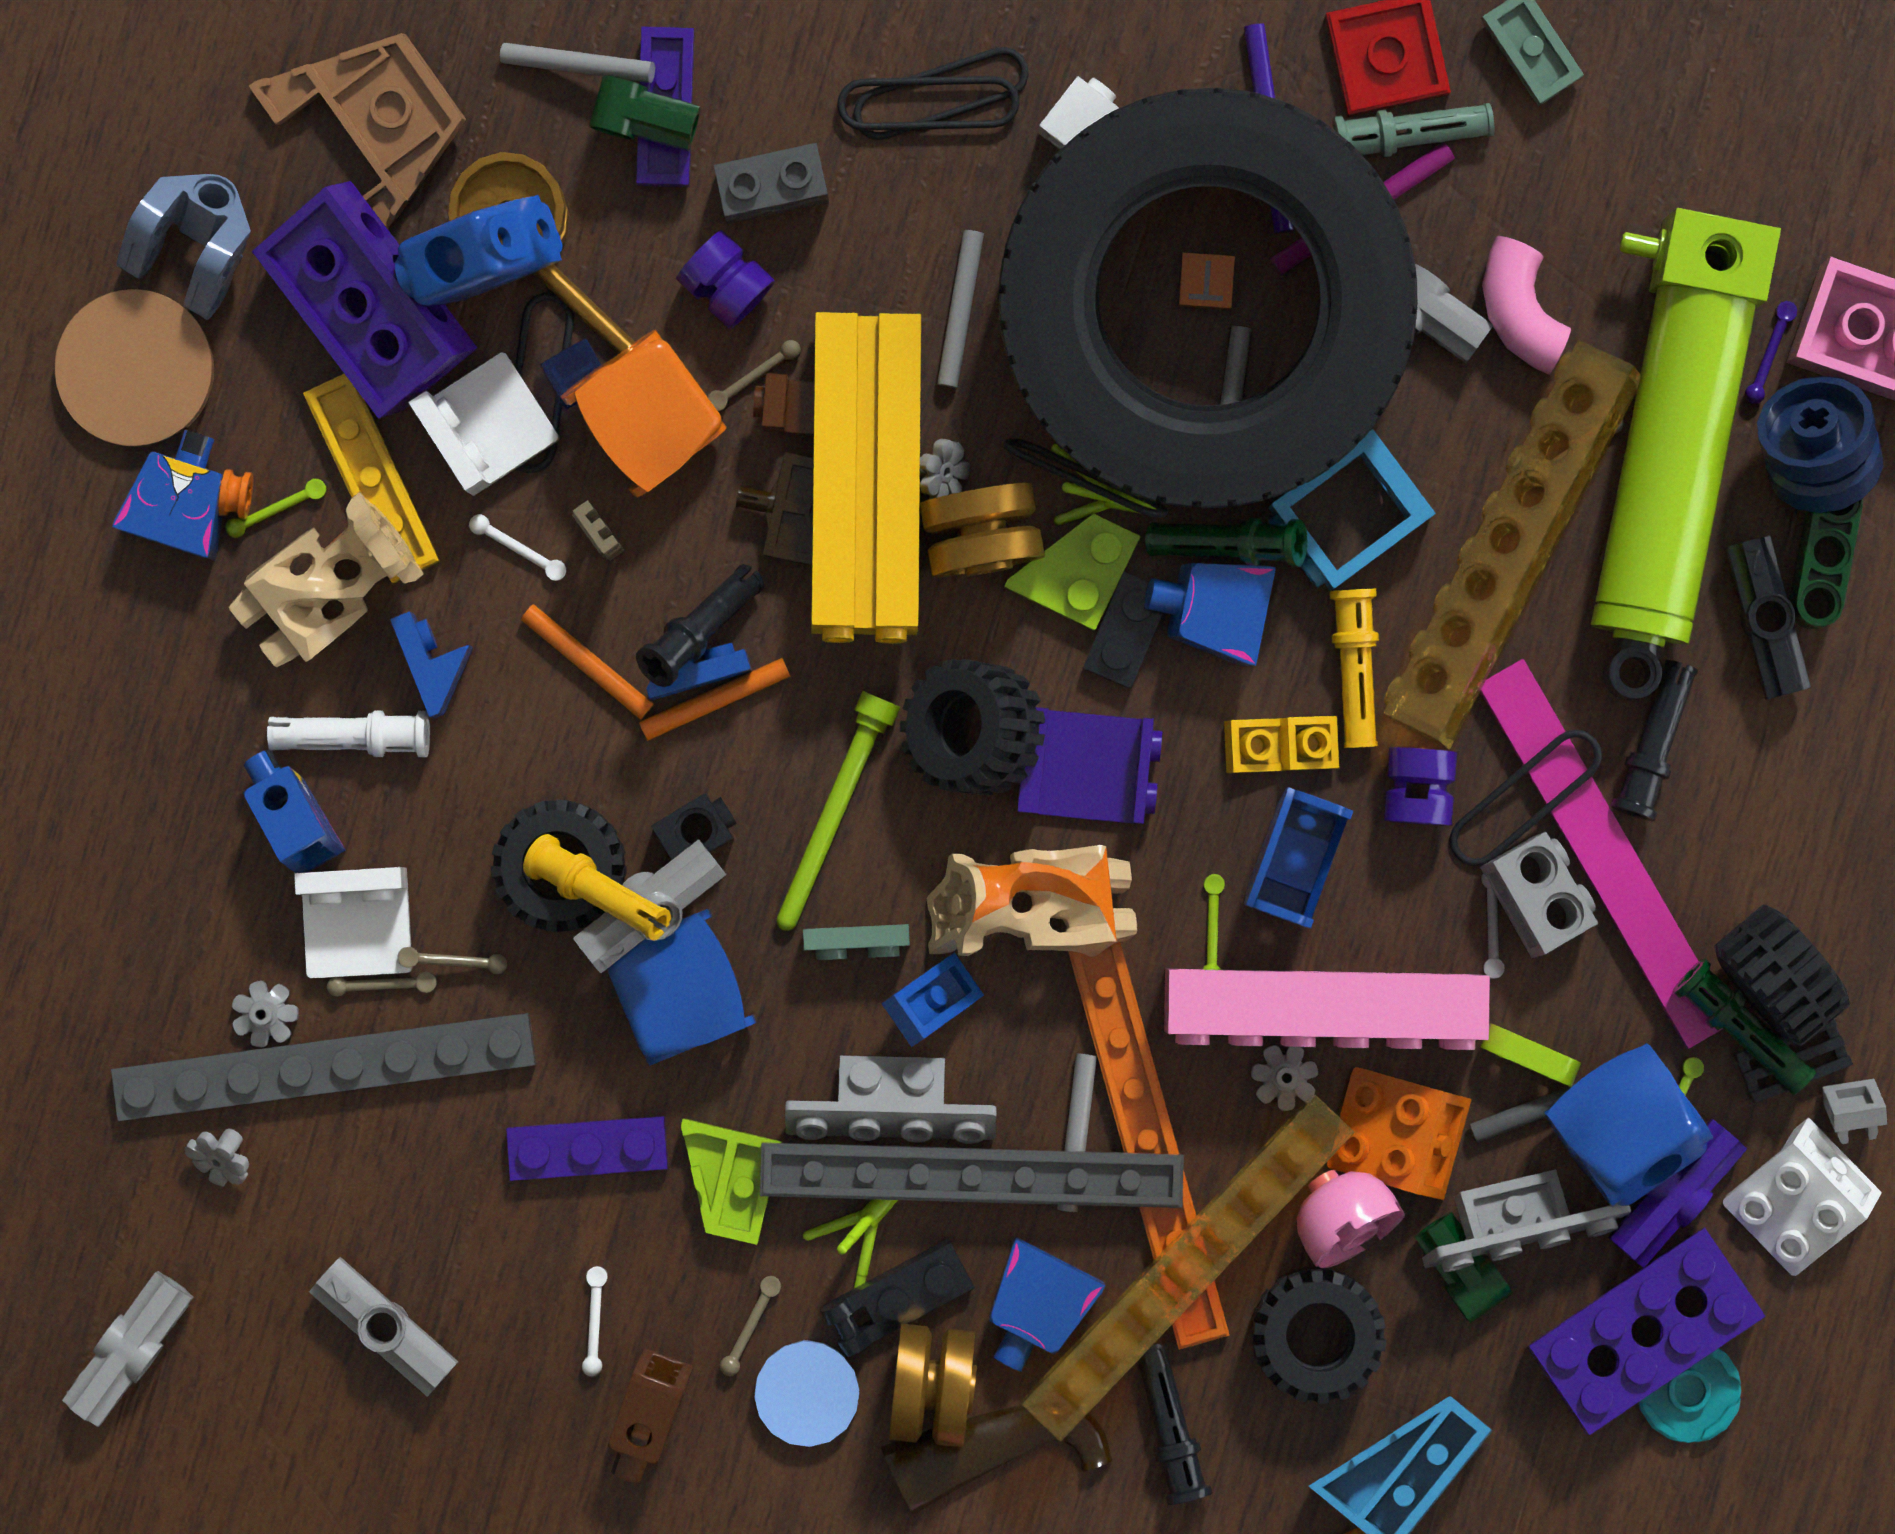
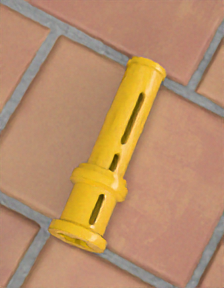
[1329,588,1379,748]
[523,834,671,941]

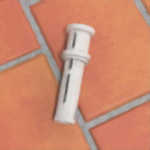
[267,711,430,757]

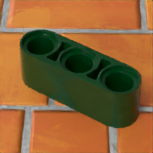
[1789,499,1863,629]

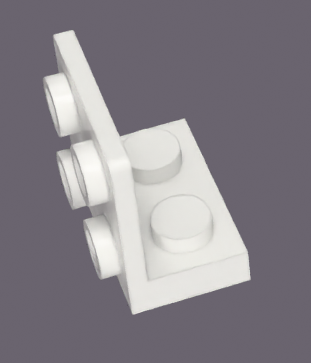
[409,352,559,496]
[294,867,412,978]
[1723,1117,1882,1276]

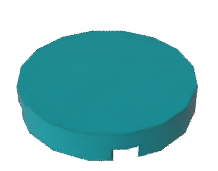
[1638,1348,1741,1443]

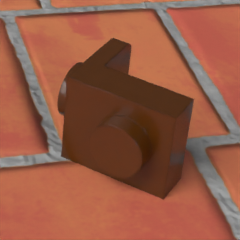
[753,373,814,435]

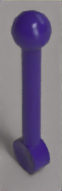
[1744,301,1797,404]

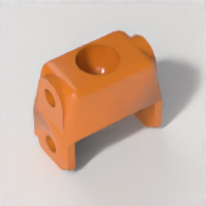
[560,329,727,498]

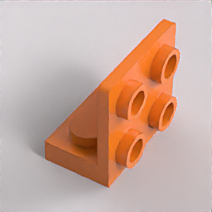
[1327,1067,1472,1200]

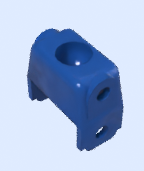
[395,195,563,305]
[1244,787,1353,929]
[607,909,757,1066]
[1544,1043,1713,1207]

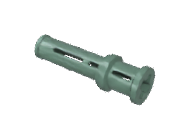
[1332,103,1495,158]

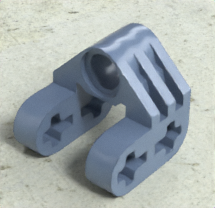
[116,174,251,320]

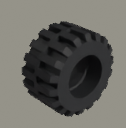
[900,659,1045,796]
[491,799,627,932]
[1714,904,1850,1046]
[1250,1267,1386,1404]

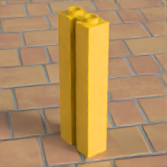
[811,312,921,644]

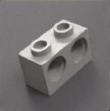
[1480,832,1598,958]

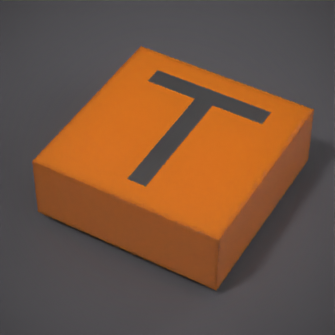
[1178,253,1235,310]

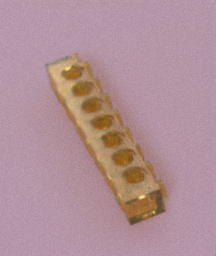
[1383,340,1640,750]
[1021,1094,1355,1442]

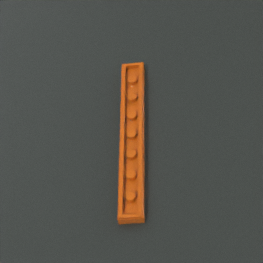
[1068,942,1230,1350]

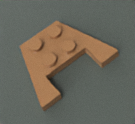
[249,33,466,230]

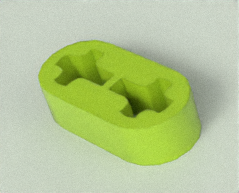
[1480,1023,1582,1087]

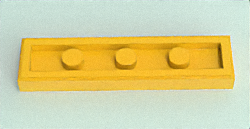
[303,374,440,583]

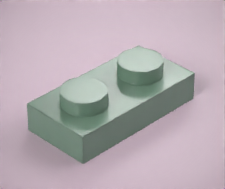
[1481,0,1584,107]
[803,924,910,960]

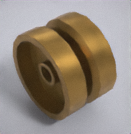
[448,152,569,245]
[919,483,1045,577]
[889,1324,977,1447]

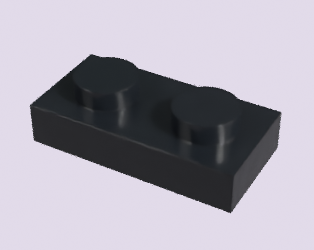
[1083,572,1163,689]

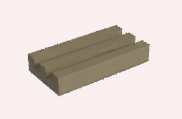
[572,500,625,561]

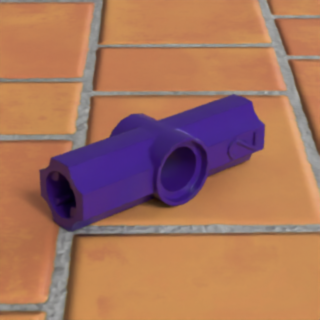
[1608,1119,1747,1268]

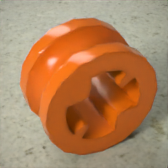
[218,469,254,519]

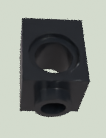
[651,793,737,860]

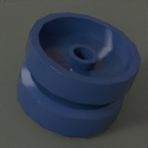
[1757,376,1884,513]

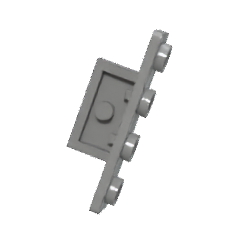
[785,1056,997,1144]
[1422,1169,1631,1272]

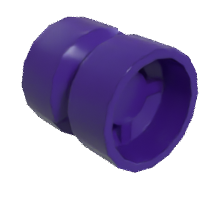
[676,230,775,330]
[1384,747,1457,826]

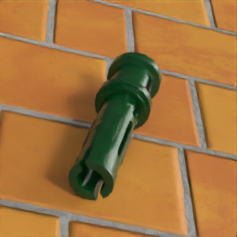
[1145,518,1308,567]
[1673,958,1816,1096]

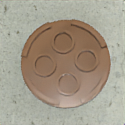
[55,289,214,447]

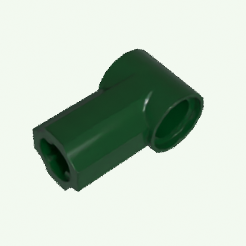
[588,75,701,151]
[1414,1211,1513,1324]

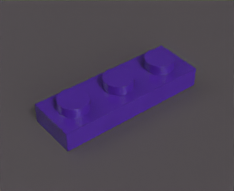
[636,26,695,188]
[506,1116,668,1181]

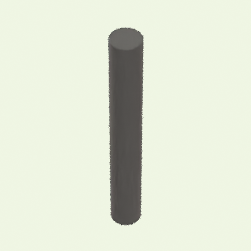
[1469,1084,1575,1144]

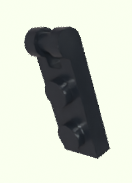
[820,1238,975,1357]

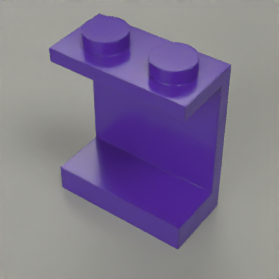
[1017,707,1163,824]

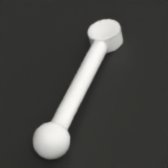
[469,514,566,581]
[582,1266,608,1377]

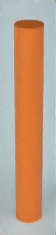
[520,604,654,720]
[639,658,791,741]

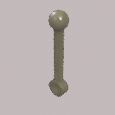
[708,340,801,412]
[397,947,508,974]
[326,972,437,997]
[719,1276,781,1377]

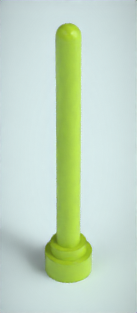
[776,691,901,931]

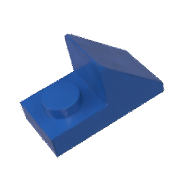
[390,611,473,719]
[646,643,752,701]
[881,952,984,1047]

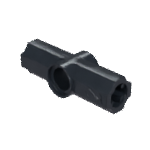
[1725,536,1811,700]

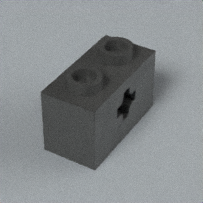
[714,143,829,224]

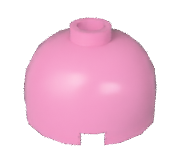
[1297,1170,1405,1268]

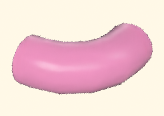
[1482,236,1571,375]

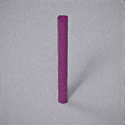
[1270,142,1455,276]

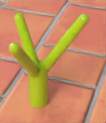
[1051,444,1156,526]
[803,1199,898,1288]

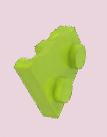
[1004,514,1141,632]
[681,1118,782,1245]

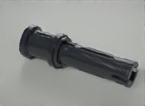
[636,564,764,687]
[1610,660,1698,821]
[1134,1341,1213,1505]

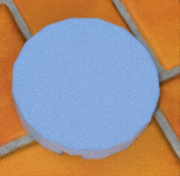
[754,1340,860,1447]

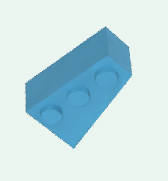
[1309,1396,1493,1534]

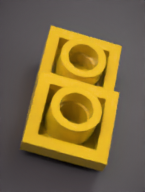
[1224,716,1339,773]

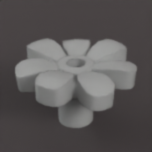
[920,439,970,499]
[232,980,299,1048]
[1251,1045,1318,1111]
[185,1129,249,1187]

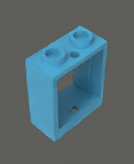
[1268,429,1436,591]

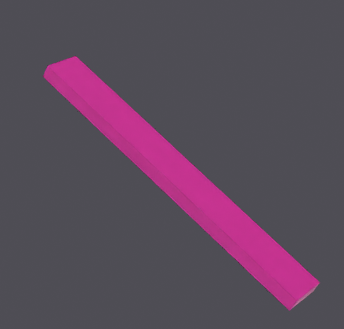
[1476,659,1723,1049]

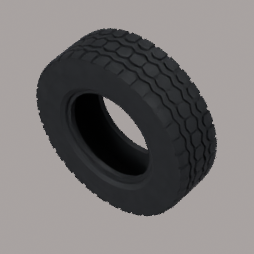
[998,88,1418,508]

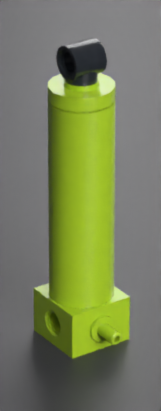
[1591,208,1781,700]

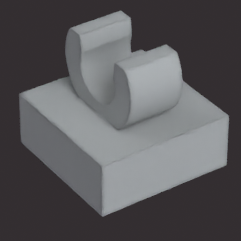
[1822,1079,1887,1144]

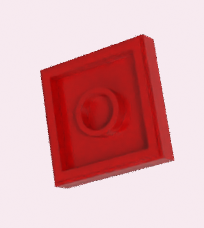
[1325,0,1451,117]

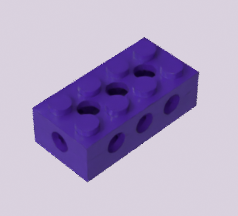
[252,181,477,419]
[1526,1228,1765,1435]

